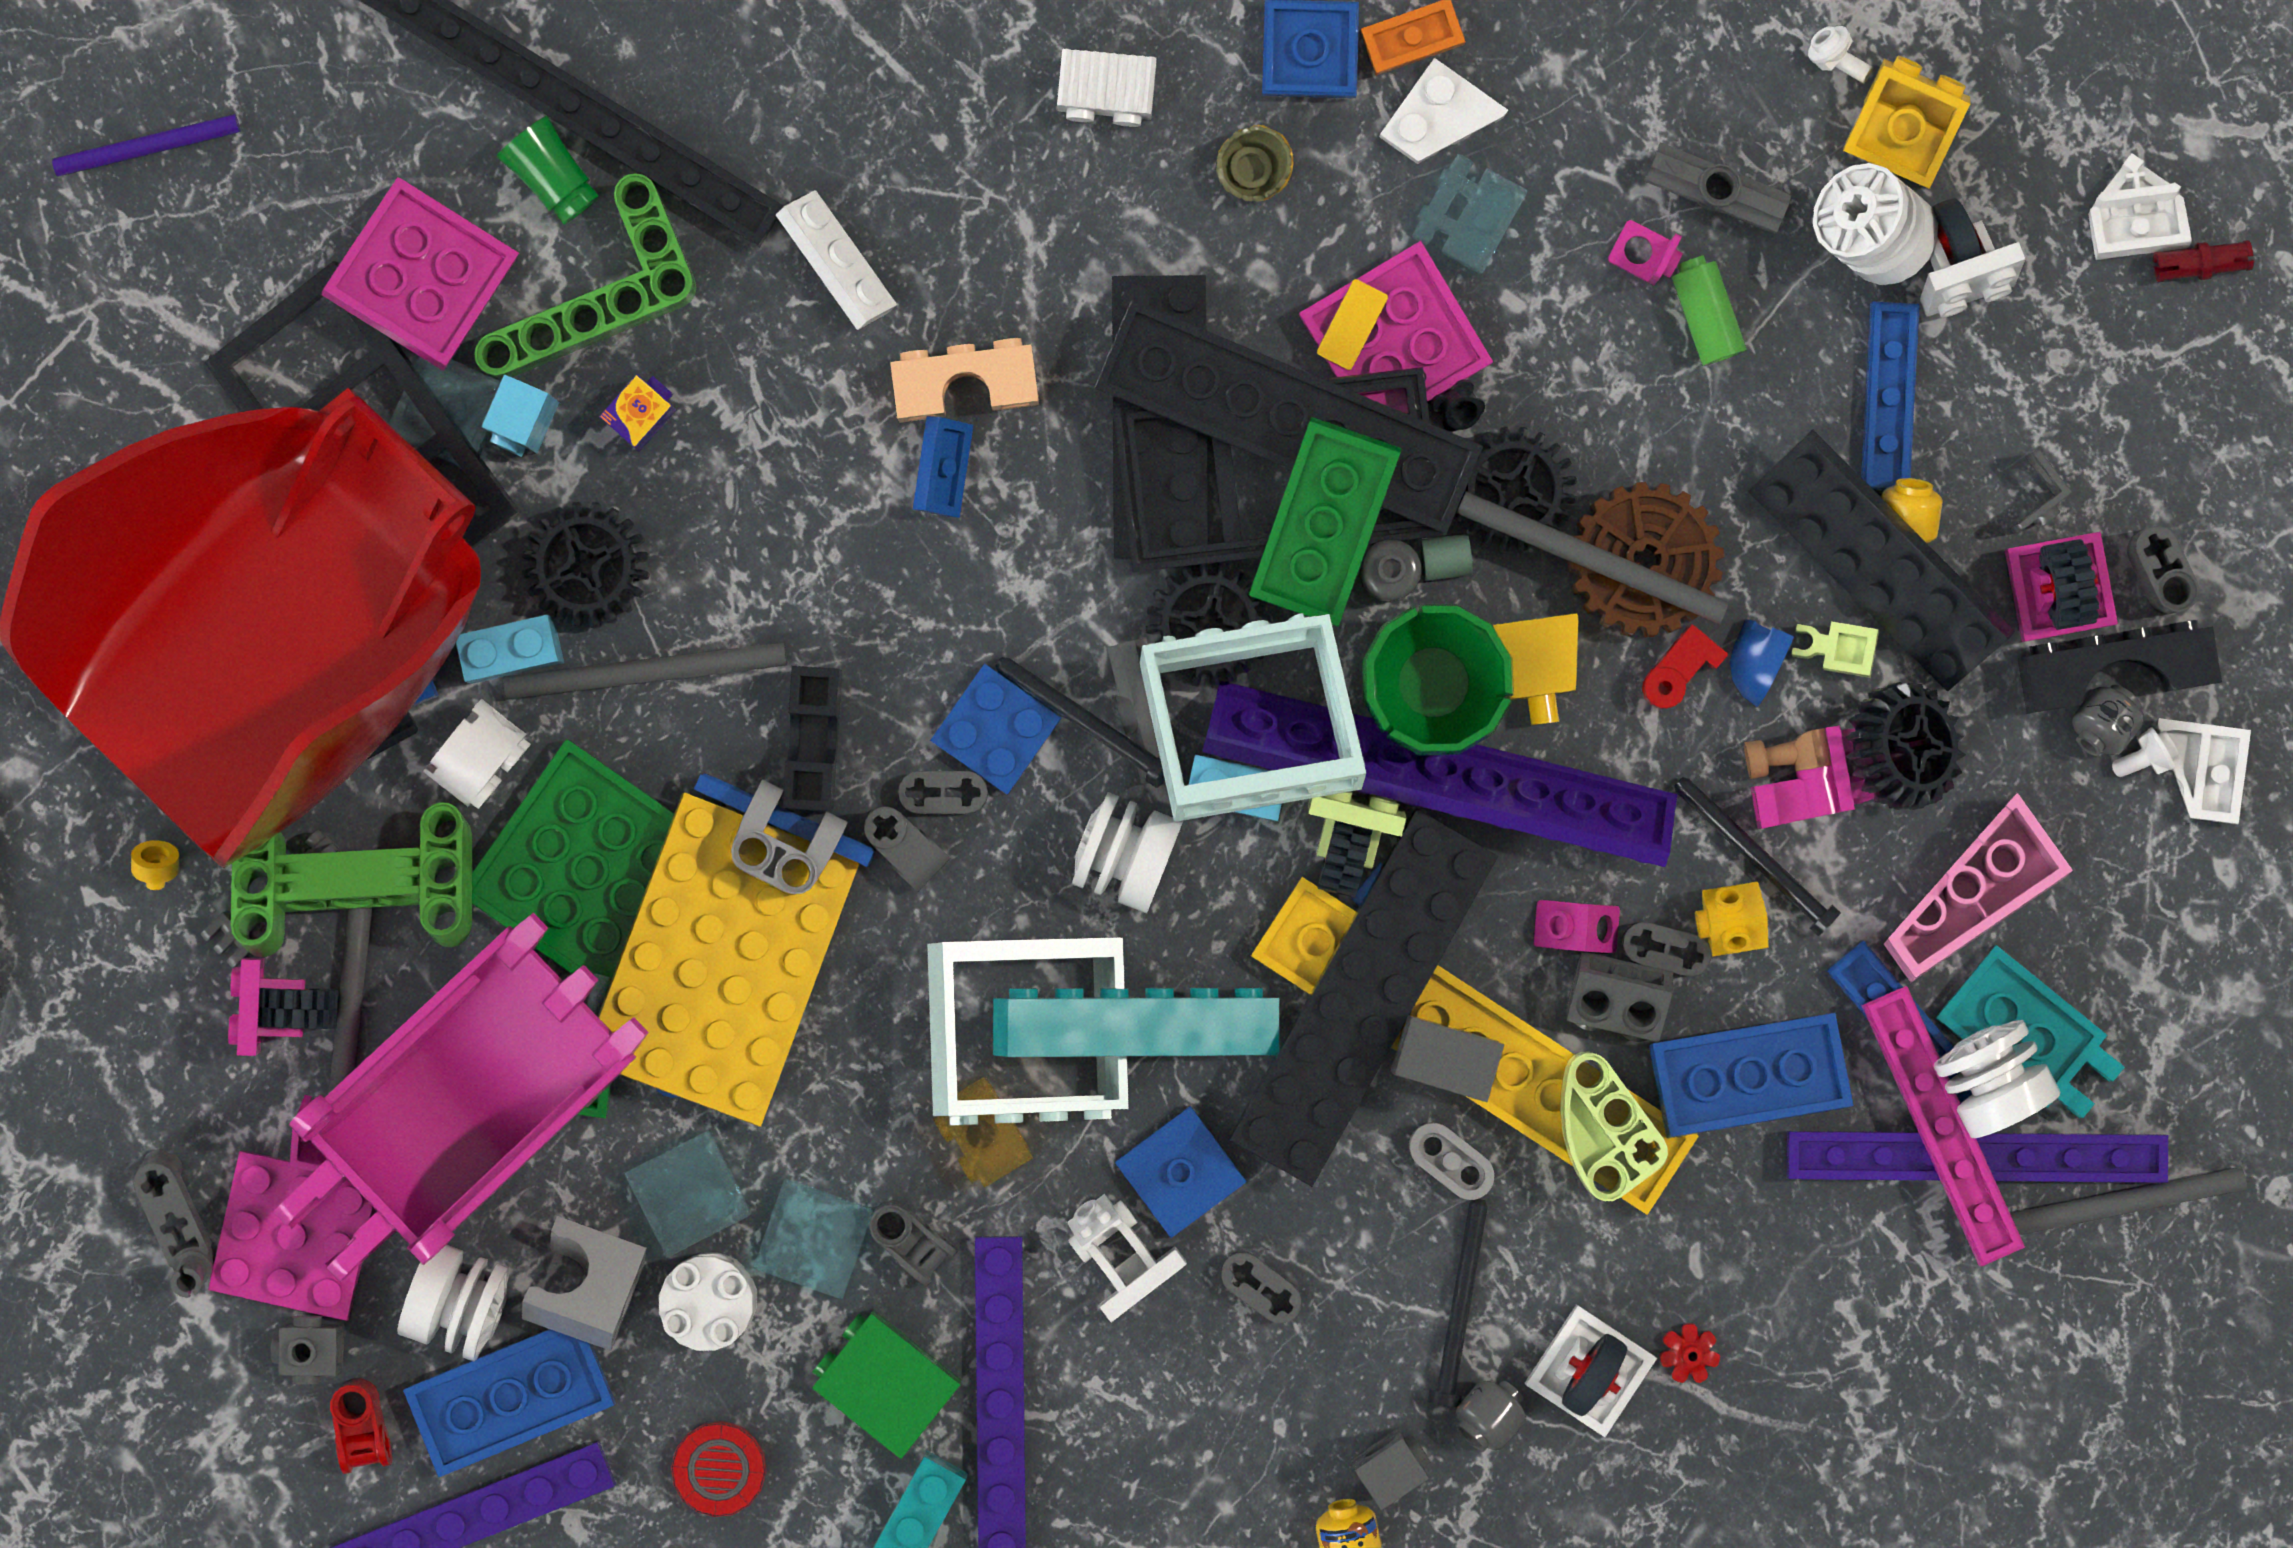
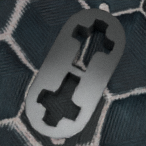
[898,771,988,814]
[1621,922,1711,976]
[1221,1251,1301,1324]

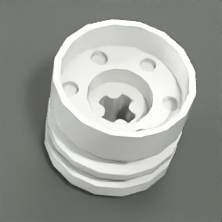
[1813,163,1938,285]
[1072,792,1183,914]
[1934,1020,2061,1138]
[397,1245,510,1361]

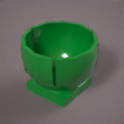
[1362,604,1514,755]

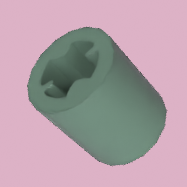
[1420,534,1473,581]

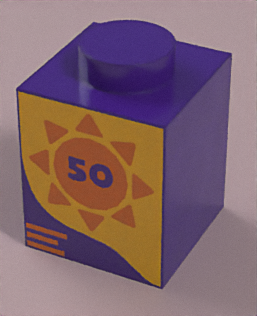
[599,374,676,452]

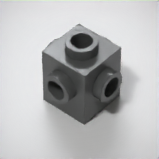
[271,1315,344,1384]

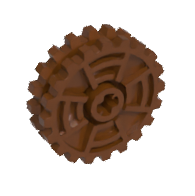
[1566,482,1724,638]

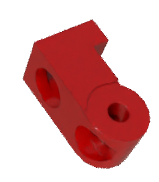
[1642,624,1729,709]

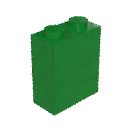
[812,1310,962,1459]

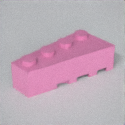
[1884,793,2073,983]

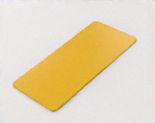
[1317,279,1388,370]

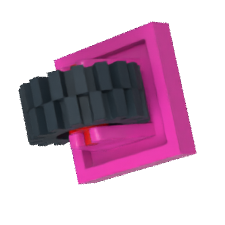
[2004,532,2118,642]
[228,957,338,1056]

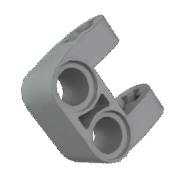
[731,779,848,895]

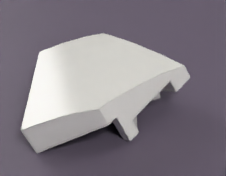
[2088,153,2192,260]

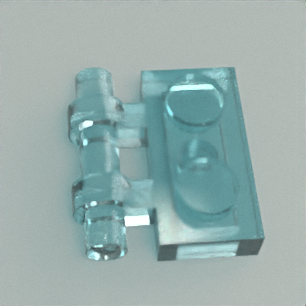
[1412,154,1528,275]

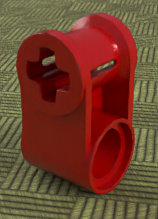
[330,1378,392,1474]

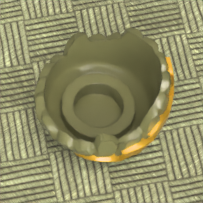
[1216,125,1293,202]

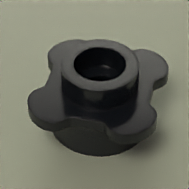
[1432,379,1485,431]

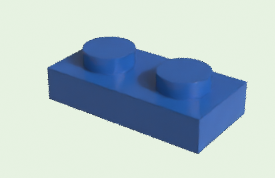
[913,416,974,518]

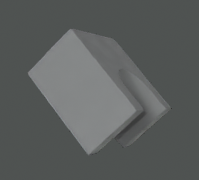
[522,1216,647,1351]

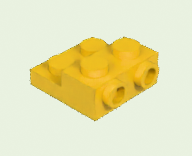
[1843,56,1971,189]

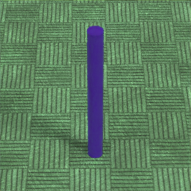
[52,114,240,177]

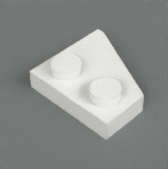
[1379,58,1508,164]
[2158,718,2251,825]

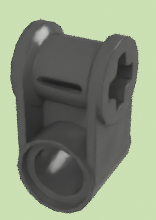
[864,807,951,892]
[869,1200,958,1287]

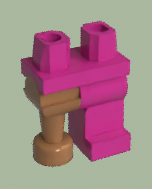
[1744,725,1874,829]

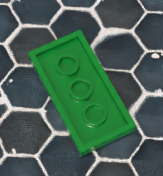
[1249,417,1402,627]

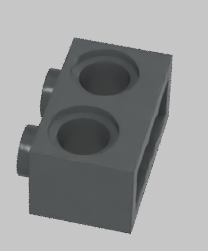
[1566,951,1673,1042]

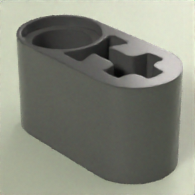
[2127,526,2199,614]

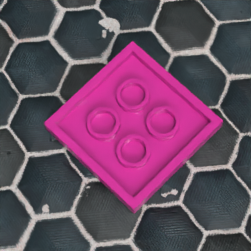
[321,177,519,371]
[1299,241,1493,414]
[208,1150,374,1321]

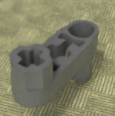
[133,1149,215,1298]

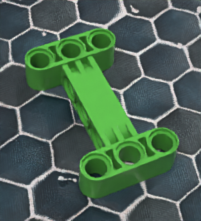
[231,802,472,957]

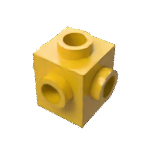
[1695,882,1769,957]

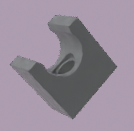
[1390,1015,1504,1102]

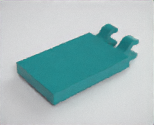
[1935,945,2125,1119]

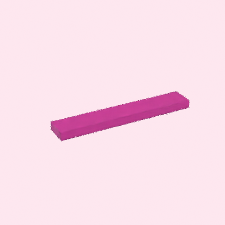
[1861,986,2025,1266]

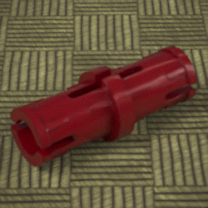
[2153,240,2254,282]

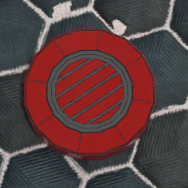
[671,1421,767,1517]

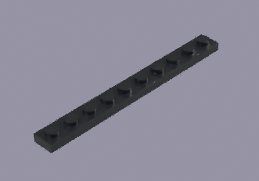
[359,0,784,248]

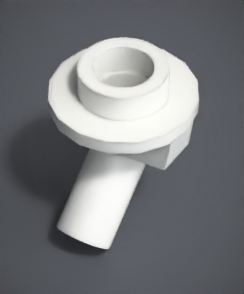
[1808,26,1873,83]
[2112,727,2179,777]

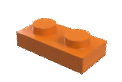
[1360,0,1466,76]

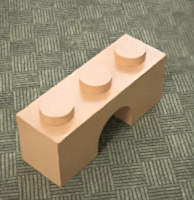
[890,338,1039,423]

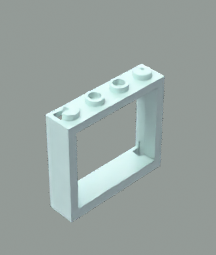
[1140,613,1366,822]
[927,938,1129,1125]

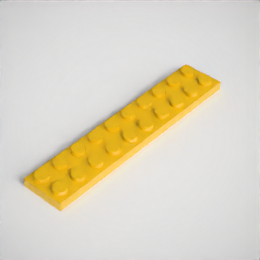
[1250,877,1699,1215]

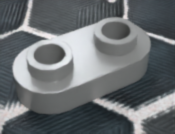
[1409,1122,1494,1200]

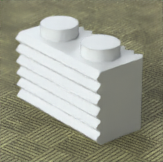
[1057,49,1156,127]

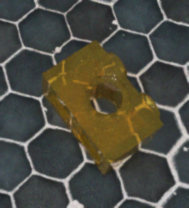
[933,1075,1034,1188]

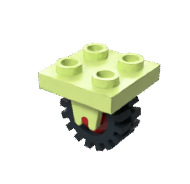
[1308,791,1406,898]

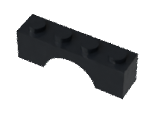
[2018,620,2222,714]

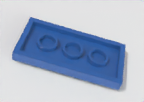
[1649,1013,1854,1139]
[403,1329,616,1478]

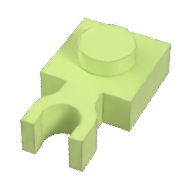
[1792,621,1879,678]

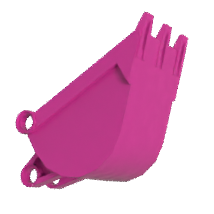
[273,913,649,1282]

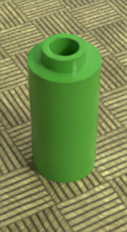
[1671,256,1747,366]

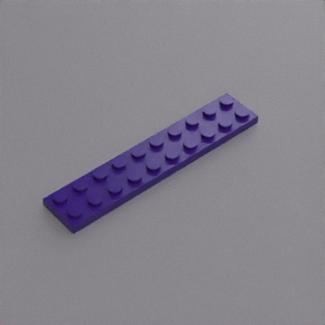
[1202,680,1677,867]

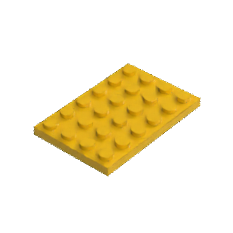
[598,792,859,1127]

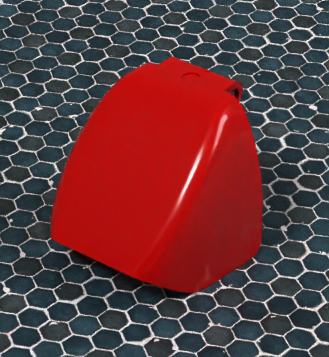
[0,396,481,868]

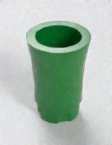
[496,116,599,225]

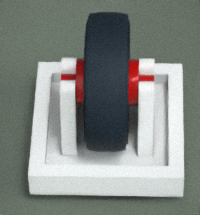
[1920,198,2025,318]
[1525,1304,1657,1437]

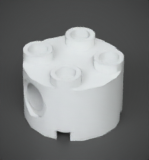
[423,699,531,809]
[659,1253,757,1351]

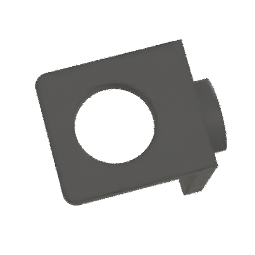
[2010,450,2072,534]

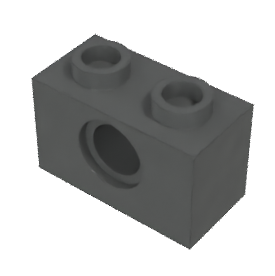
[1351,1428,1431,1511]

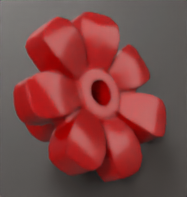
[1659,1323,1720,1383]

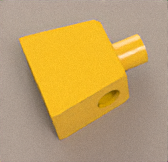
[1493,613,1578,726]

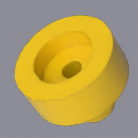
[131,840,179,890]

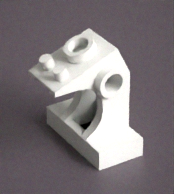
[1067,1194,1187,1322]

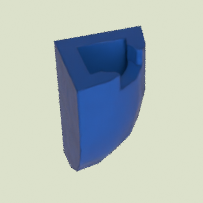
[1730,619,1794,707]

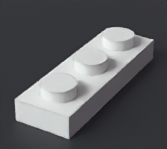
[776,190,897,330]

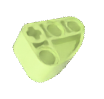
[1560,1051,1668,1201]

